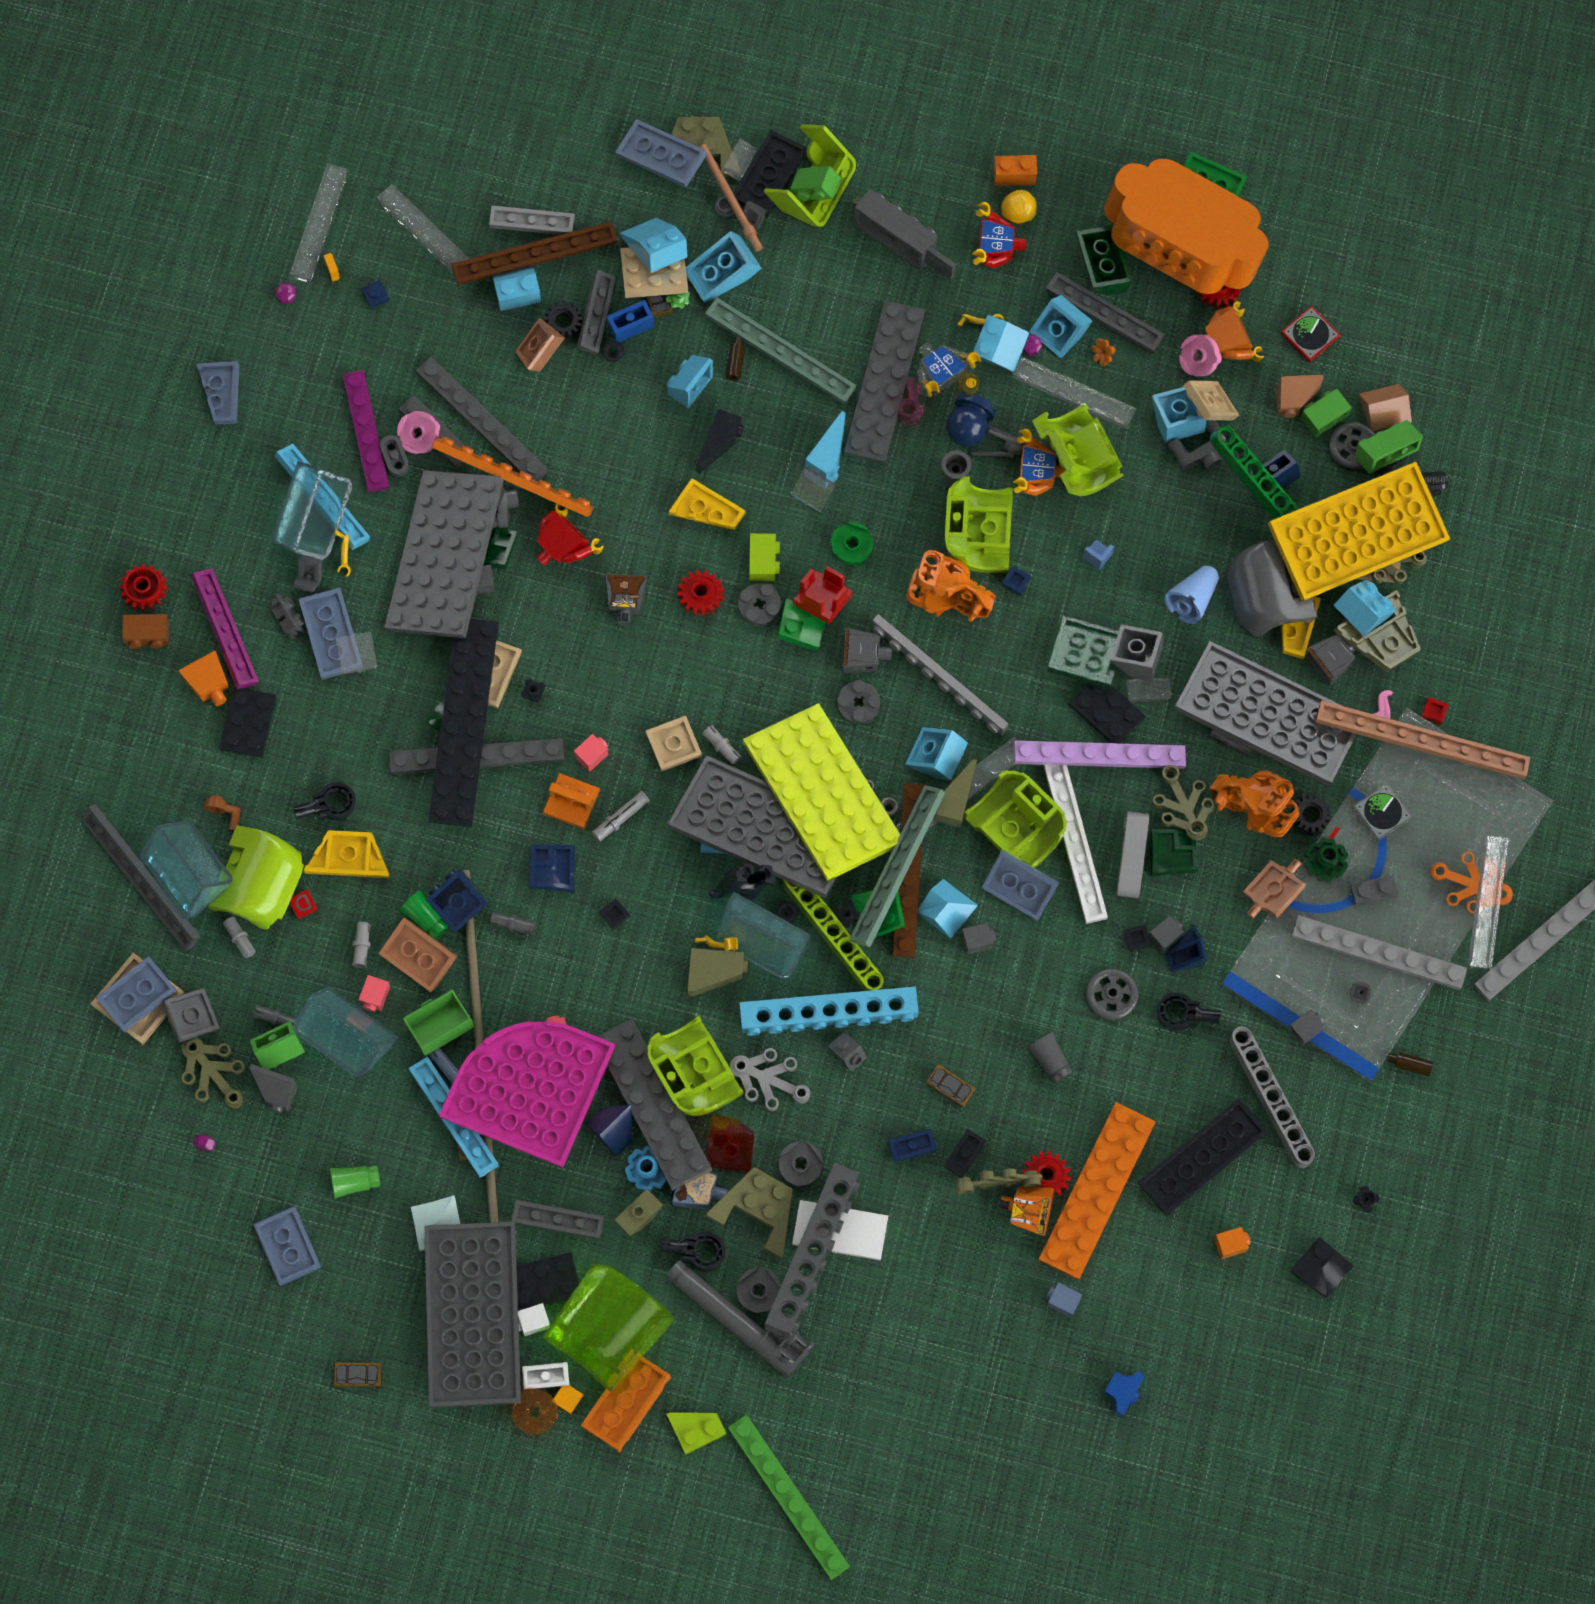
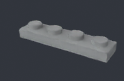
[489,206,575,235]

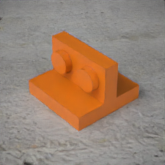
[543,773,600,829]

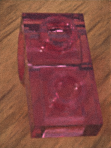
[898,377,924,425]

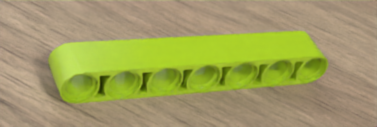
[783,880,884,991]

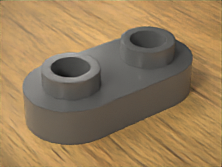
[380,435,409,477]

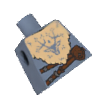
[672,1172,728,1209]

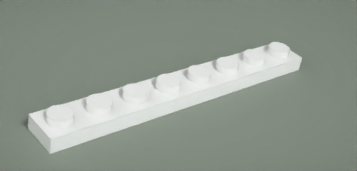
[1043,765,1108,924]

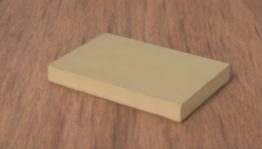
[488,641,522,709]

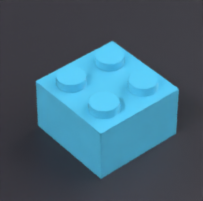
[1334,579,1396,636]

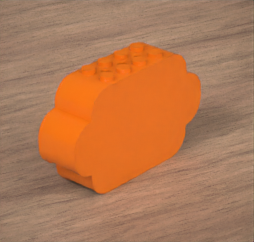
[1104,159,1269,294]

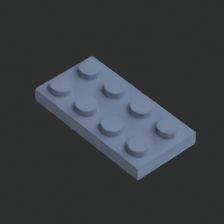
[615,119,707,188]
[299,588,363,680]

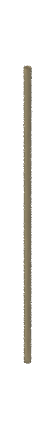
[463,870,499,1223]

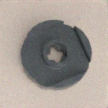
[738,583,781,627]
[837,680,880,724]
[778,1142,823,1188]
[737,1268,781,1314]

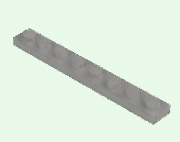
[872,614,1009,736]
[1473,880,1595,1002]
[1291,915,1467,990]

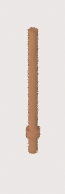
[699,144,763,252]

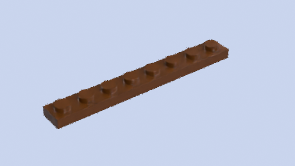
[451,222,618,286]
[892,783,924,958]

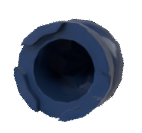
[946,392,997,447]

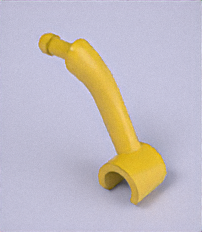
[958,314,1004,327]
[334,530,351,577]
[695,935,738,951]

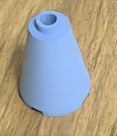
[1164,566,1219,624]

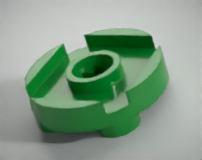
[831,522,874,565]

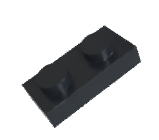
[943,1129,986,1178]

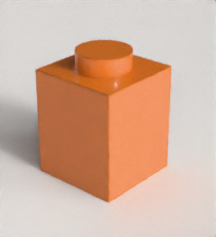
[1214,1227,1250,1259]

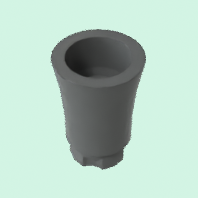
[942,450,971,487]
[1027,1032,1073,1084]

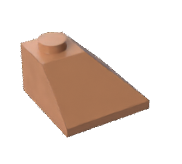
[1275,375,1324,418]

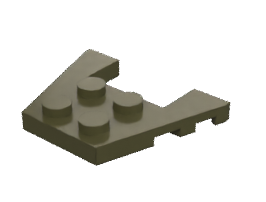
[659,117,740,177]
[1334,590,1421,672]
[705,1167,793,1259]

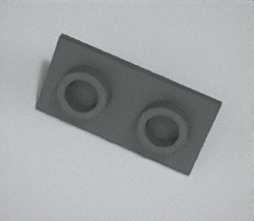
[270,593,307,638]

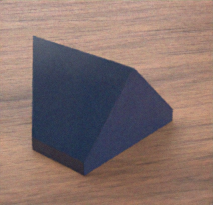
[1166,925,1207,972]
[585,1104,632,1156]

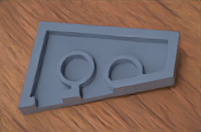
[196,361,239,425]

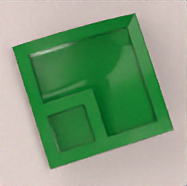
[776,599,825,651]
[850,891,905,938]

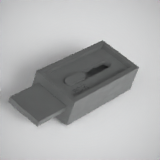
[852,189,955,280]

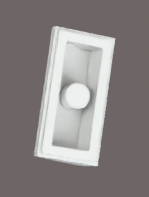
[522,1362,569,1390]

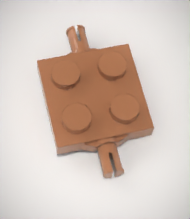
[1243,859,1306,919]

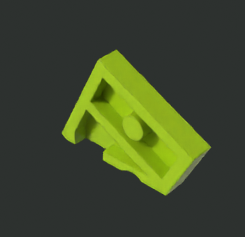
[666,1413,726,1455]

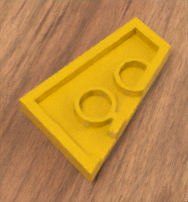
[669,478,746,530]
[1281,597,1321,659]

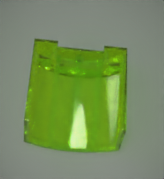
[543,1263,676,1392]

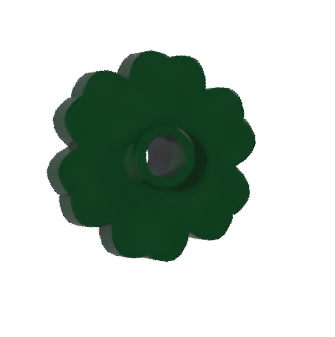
[1304,838,1349,883]

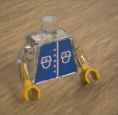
[918,343,982,397]

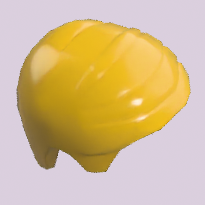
[1001,190,1037,224]

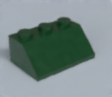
[1075,226,1132,295]

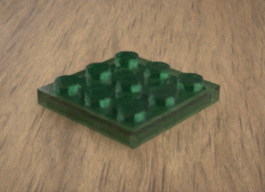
[1047,616,1119,689]

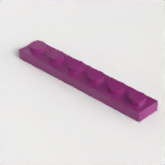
[343,370,390,493]
[191,569,259,689]

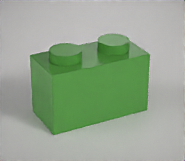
[790,166,842,202]
[1300,389,1352,438]
[250,1021,305,1070]

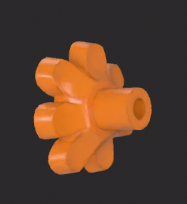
[1092,339,1116,366]

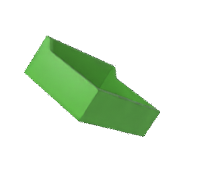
[403,989,475,1056]

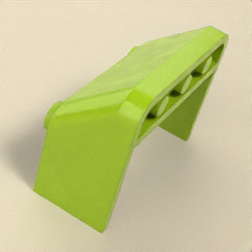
[764,124,856,227]

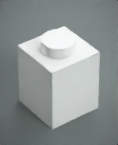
[518,1303,551,1336]

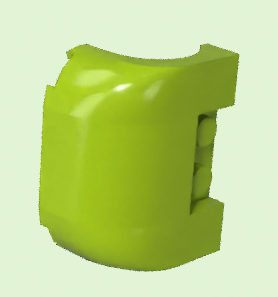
[1032,404,1124,496]
[945,476,1013,574]
[963,770,1067,868]
[203,825,304,929]
[647,1016,744,1116]

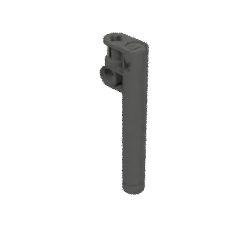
[666,1260,815,1378]

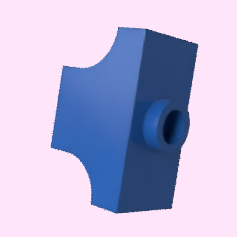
[1103,1371,1145,1418]

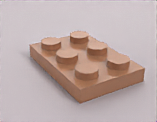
[379,918,458,992]

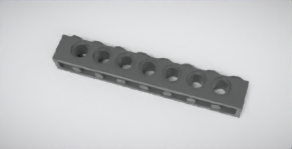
[764,1163,861,1339]

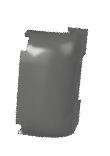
[1226,540,1317,637]

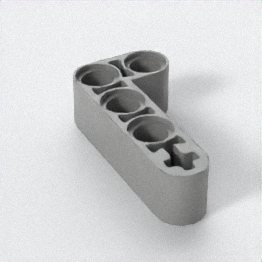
[1117,811,1149,899]

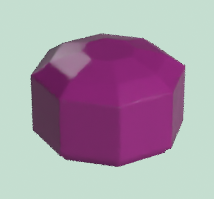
[275,283,296,304]
[1022,334,1042,356]
[193,1134,216,1152]

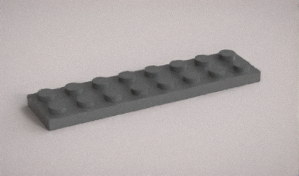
[844,301,925,465]
[597,1019,712,1191]

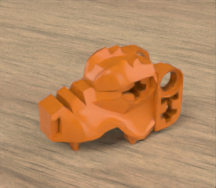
[906,550,996,622]
[1210,771,1299,837]

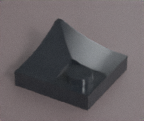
[1290,1237,1353,1298]

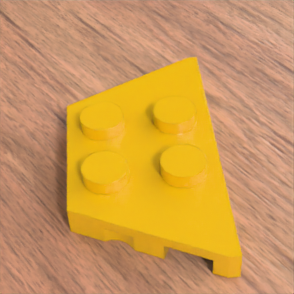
[304,830,389,878]

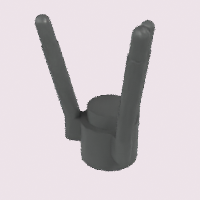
[970,424,1023,458]

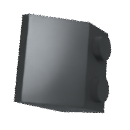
[1110,624,1163,682]

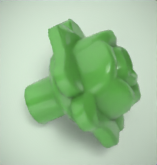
[666,292,690,309]

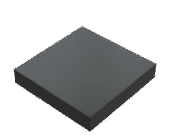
[162,988,220,1043]

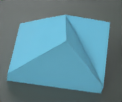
[918,879,978,939]

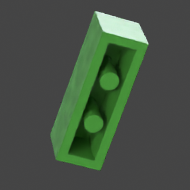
[1354,420,1423,474]

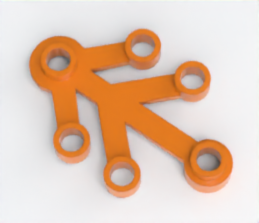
[1430,852,1513,914]

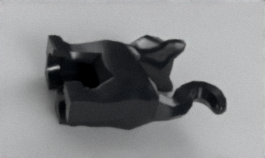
[709,863,775,905]

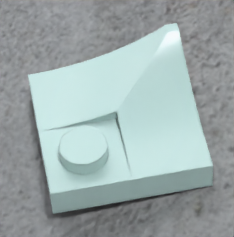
[411,1196,460,1252]

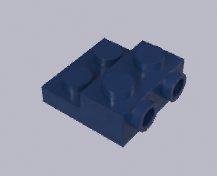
[426,870,489,932]

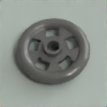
[1329,422,1375,470]
[1086,968,1139,1020]

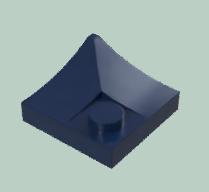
[529,845,576,893]

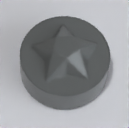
[1350,982,1373,1004]

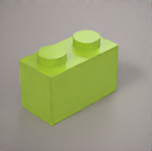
[749,533,780,581]

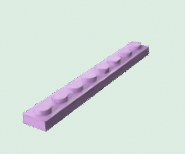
[1013,741,1186,769]

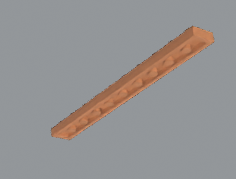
[1315,700,1530,780]

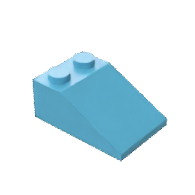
[620,218,687,273]
[686,231,762,303]
[805,411,846,489]

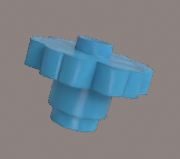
[625,1146,667,1192]

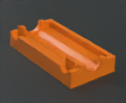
[581,1350,671,1453]

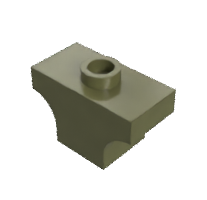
[615,1189,663,1237]

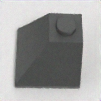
[250,1064,298,1113]

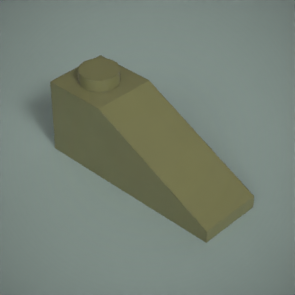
[935,759,977,827]

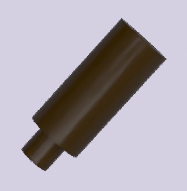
[725,338,745,381]
[1387,1052,1433,1077]

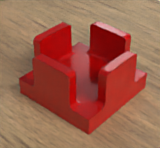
[793,566,853,624]

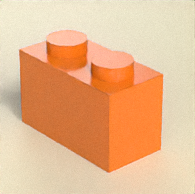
[993,155,1037,186]

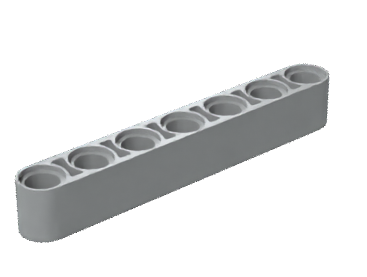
[1230,1027,1315,1168]

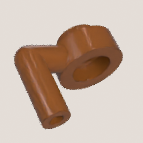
[204,795,241,832]

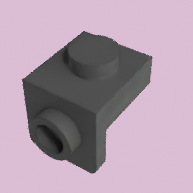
[294,555,322,592]
[828,1032,866,1071]

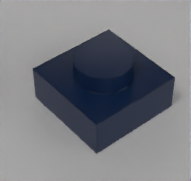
[361,280,389,309]
[1002,566,1032,596]

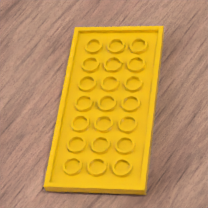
[1267,462,1450,601]

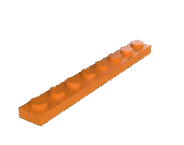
[432,436,594,517]

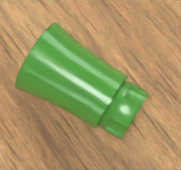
[330,1165,380,1199]

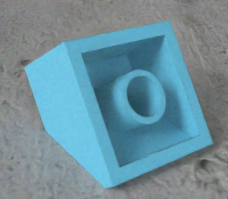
[492,266,541,311]
[1029,295,1092,358]
[973,315,1029,372]
[667,355,713,408]
[1152,387,1207,443]
[905,727,968,781]

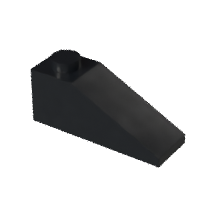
[696,409,745,474]

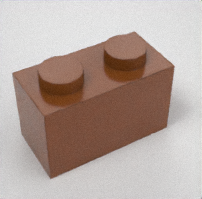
[123,614,169,649]

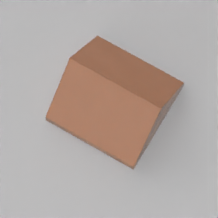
[515,318,564,372]
[1358,384,1412,432]

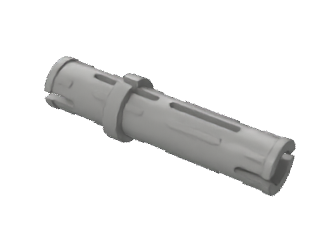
[592,791,650,842]

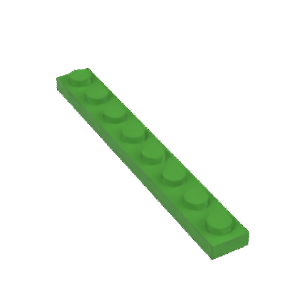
[728,1415,850,1580]

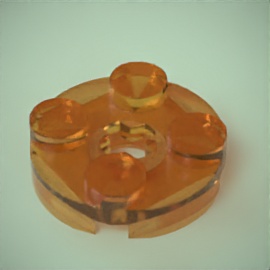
[512,1389,558,1435]

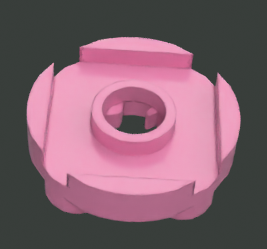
[1179,335,1222,376]
[397,411,440,454]

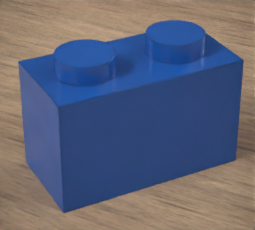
[607,300,654,342]

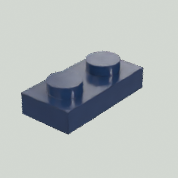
[888,1128,937,1163]

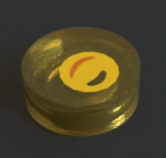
[958,372,979,395]

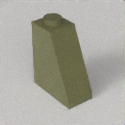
[688,948,748,997]

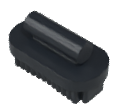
[1421,471,1448,496]

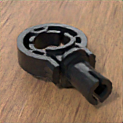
[293,782,356,821]
[1157,992,1221,1031]
[660,1232,725,1272]

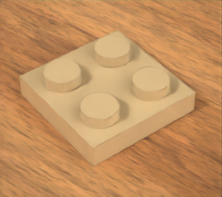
[646,716,702,772]

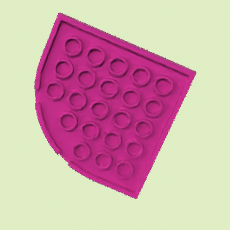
[439,1021,616,1168]

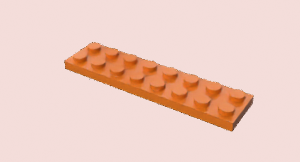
[1038,1102,1156,1281]

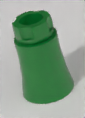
[399,890,448,940]

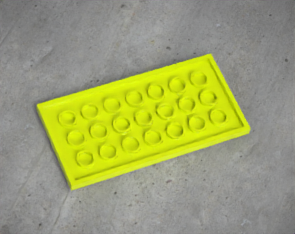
[743,703,900,881]

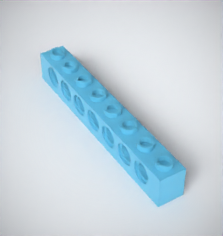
[740,987,919,1036]

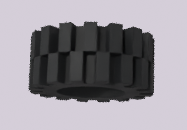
[544,301,582,342]
[1291,794,1332,836]

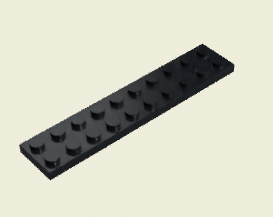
[428,618,499,828]

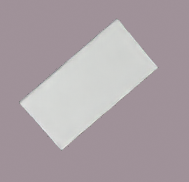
[792,1200,888,1261]

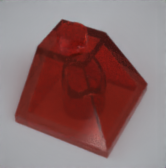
[707,1115,755,1172]

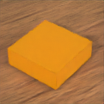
[324,253,340,282]
[552,1385,584,1414]

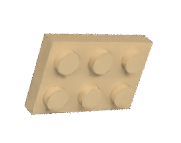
[1183,381,1239,420]

